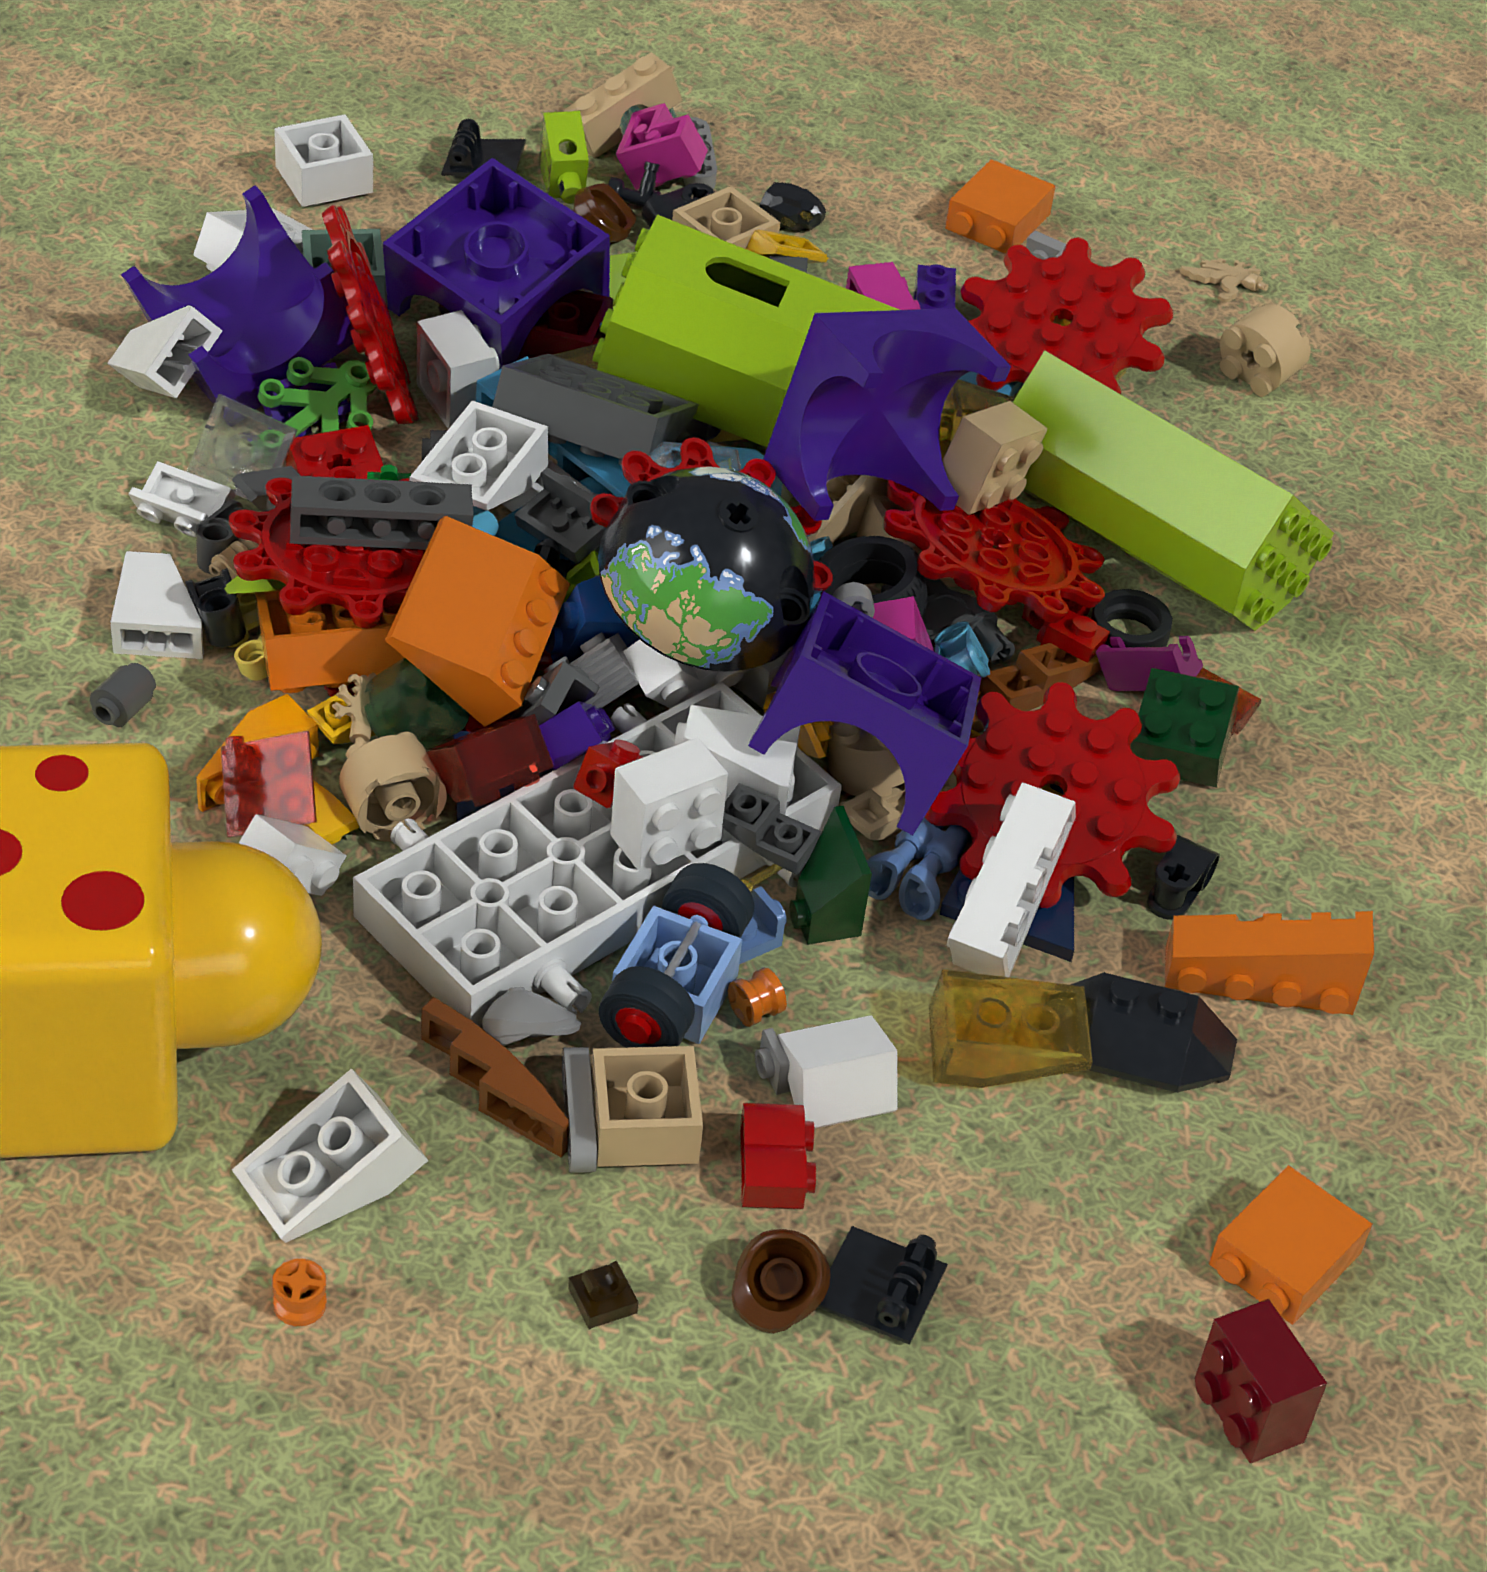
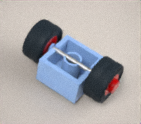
[599,863,754,1048]

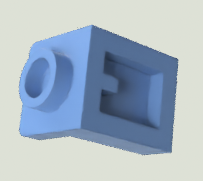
[739,886,787,964]

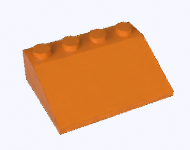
[385,516,570,727]
[255,590,428,693]

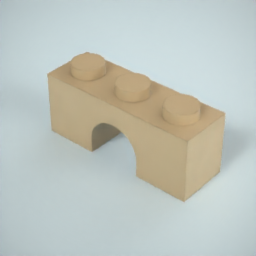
[563,52,683,159]

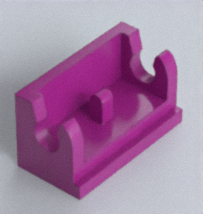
[1096,636,1203,691]

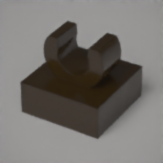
[568,1261,639,1329]

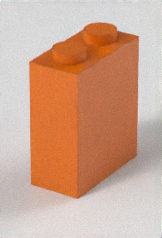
[945,159,1056,254]
[1209,1165,1372,1325]

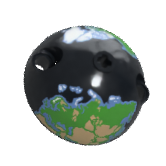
[598,467,815,672]

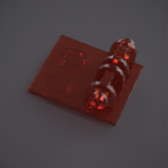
[221,730,317,838]

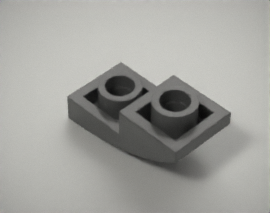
[722,783,821,875]

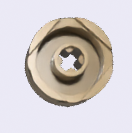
[1219,303,1311,397]
[828,721,905,797]
[339,732,447,842]

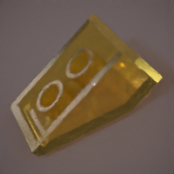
[929,969,1092,1088]

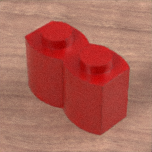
[740,1103,816,1209]

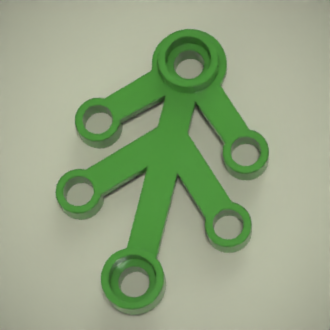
[253,357,377,466]

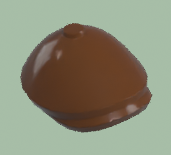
[573,183,636,242]
[731,1229,831,1333]

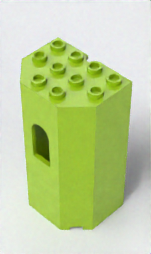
[592,215,900,447]
[1012,351,1335,631]

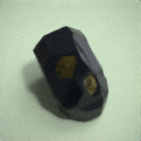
[759,182,826,232]

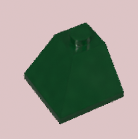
[789,806,872,945]

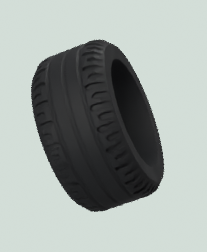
[818,536,928,617]

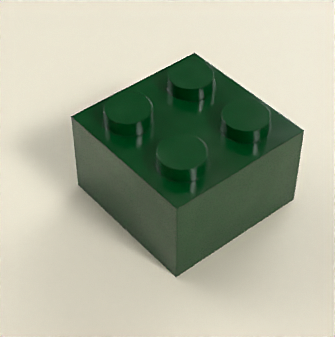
[1130,668,1239,788]

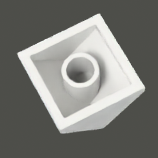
[777,1015,897,1129]

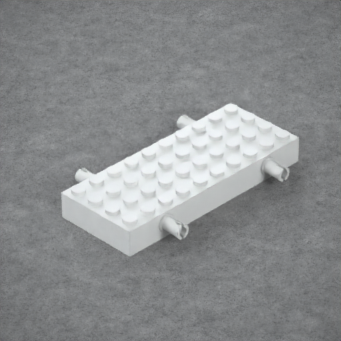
[353,682,842,1028]

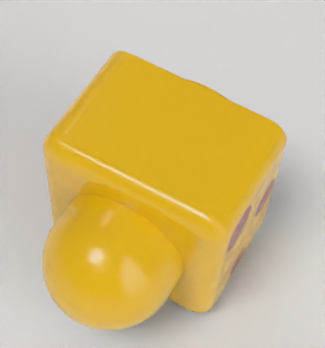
[0,742,322,1158]

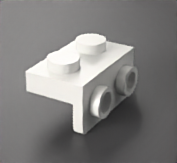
[128,461,236,537]

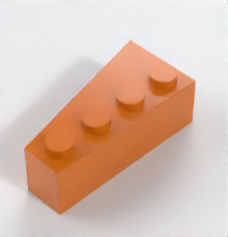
[1164,911,1374,1015]

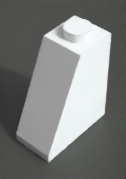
[107,305,222,398]
[111,551,204,659]
[674,705,800,815]

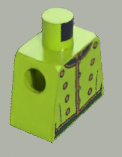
[539,111,589,204]

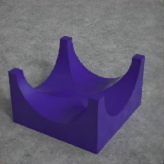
[382,158,610,370]
[121,185,354,425]
[763,308,1011,521]
[748,591,981,836]

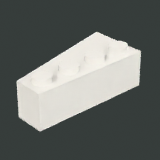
[946,782,1076,984]

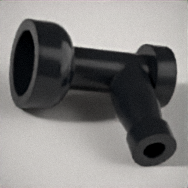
[608,161,661,207]

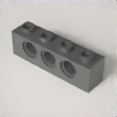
[290,476,473,550]

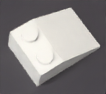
[193,208,313,272]
[410,401,548,511]
[232,1068,429,1243]

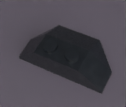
[1039,972,1237,1093]

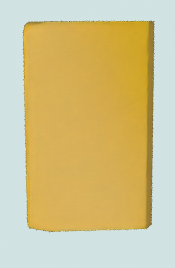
[746,230,828,264]

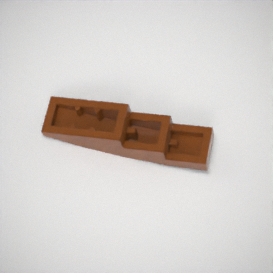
[971,643,1102,732]
[421,997,569,1158]

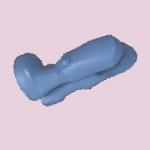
[867,817,971,920]

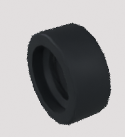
[1091,589,1173,648]

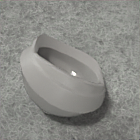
[482,987,582,1045]

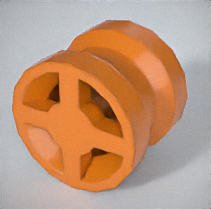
[727,967,787,1027]
[273,1259,327,1326]

